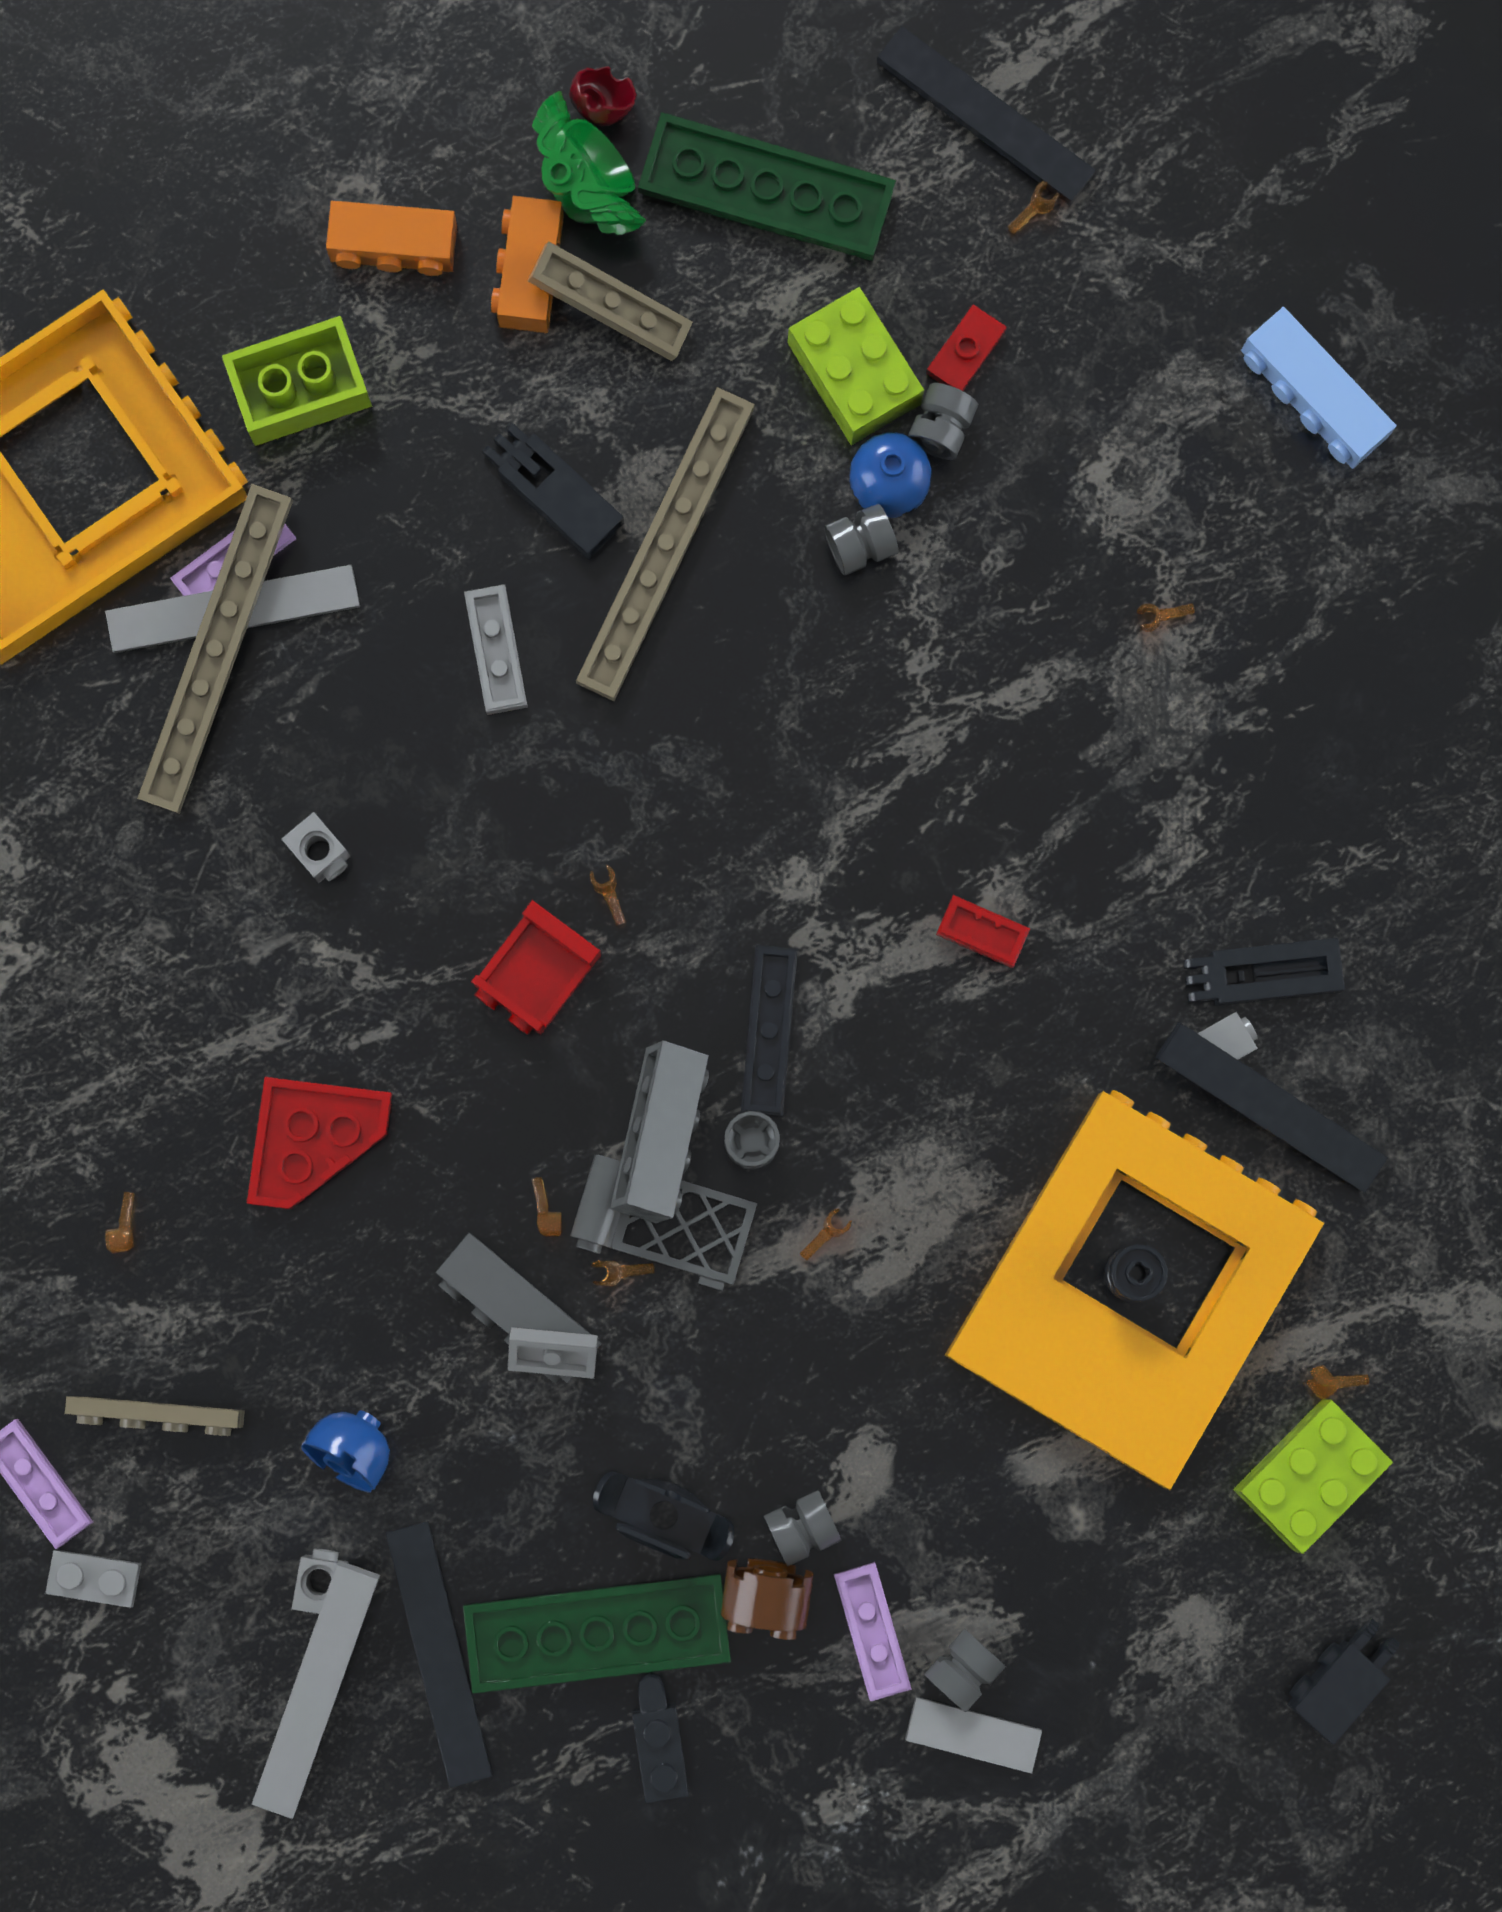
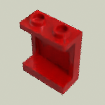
[471,900,601,1035]

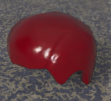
[569,66,637,126]

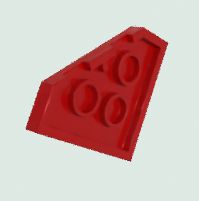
[247,1077,393,1209]

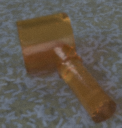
[1007,181,1059,234]
[1137,603,1195,632]
[590,865,626,926]
[532,1177,562,1236]
[105,1192,135,1253]
[800,1209,852,1261]
[592,1260,654,1286]
[1306,1365,1369,1399]

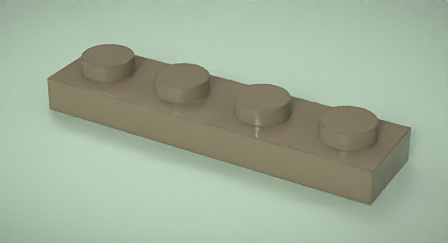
[528,241,693,361]
[65,1396,245,1436]

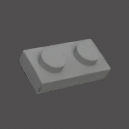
[508,1327,598,1379]
[45,1550,141,1608]

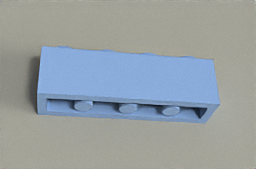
[1241,306,1397,469]

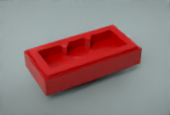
[926,304,1007,391]
[936,895,1030,968]

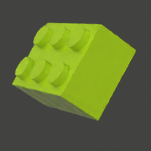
[788,287,924,445]
[222,316,372,446]
[1233,1399,1393,1554]

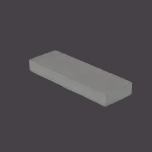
[464,584,528,715]
[905,1697,1042,1773]

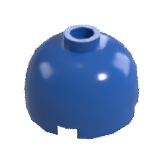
[849,432,932,518]
[301,1410,390,1492]

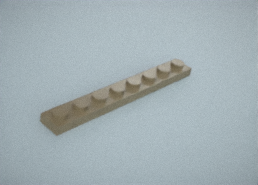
[576,387,755,701]
[137,484,293,814]

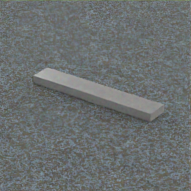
[105,565,360,653]
[252,1561,380,1819]

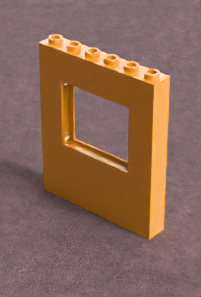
[0,289,248,665]
[945,1090,1324,1490]

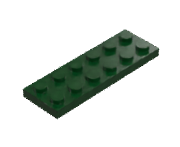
[638,112,896,261]
[463,1574,731,1694]

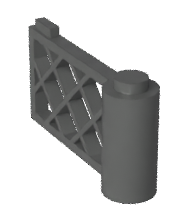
[570,1154,757,1291]

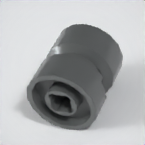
[908,383,979,460]
[824,504,899,575]
[724,1111,780,1170]
[764,1490,842,1567]
[924,1628,1006,1712]

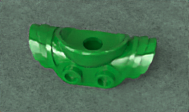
[532,91,646,235]

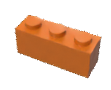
[491,196,564,333]
[326,201,457,276]

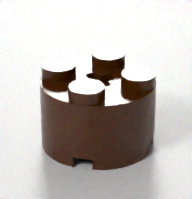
[721,1559,813,1640]

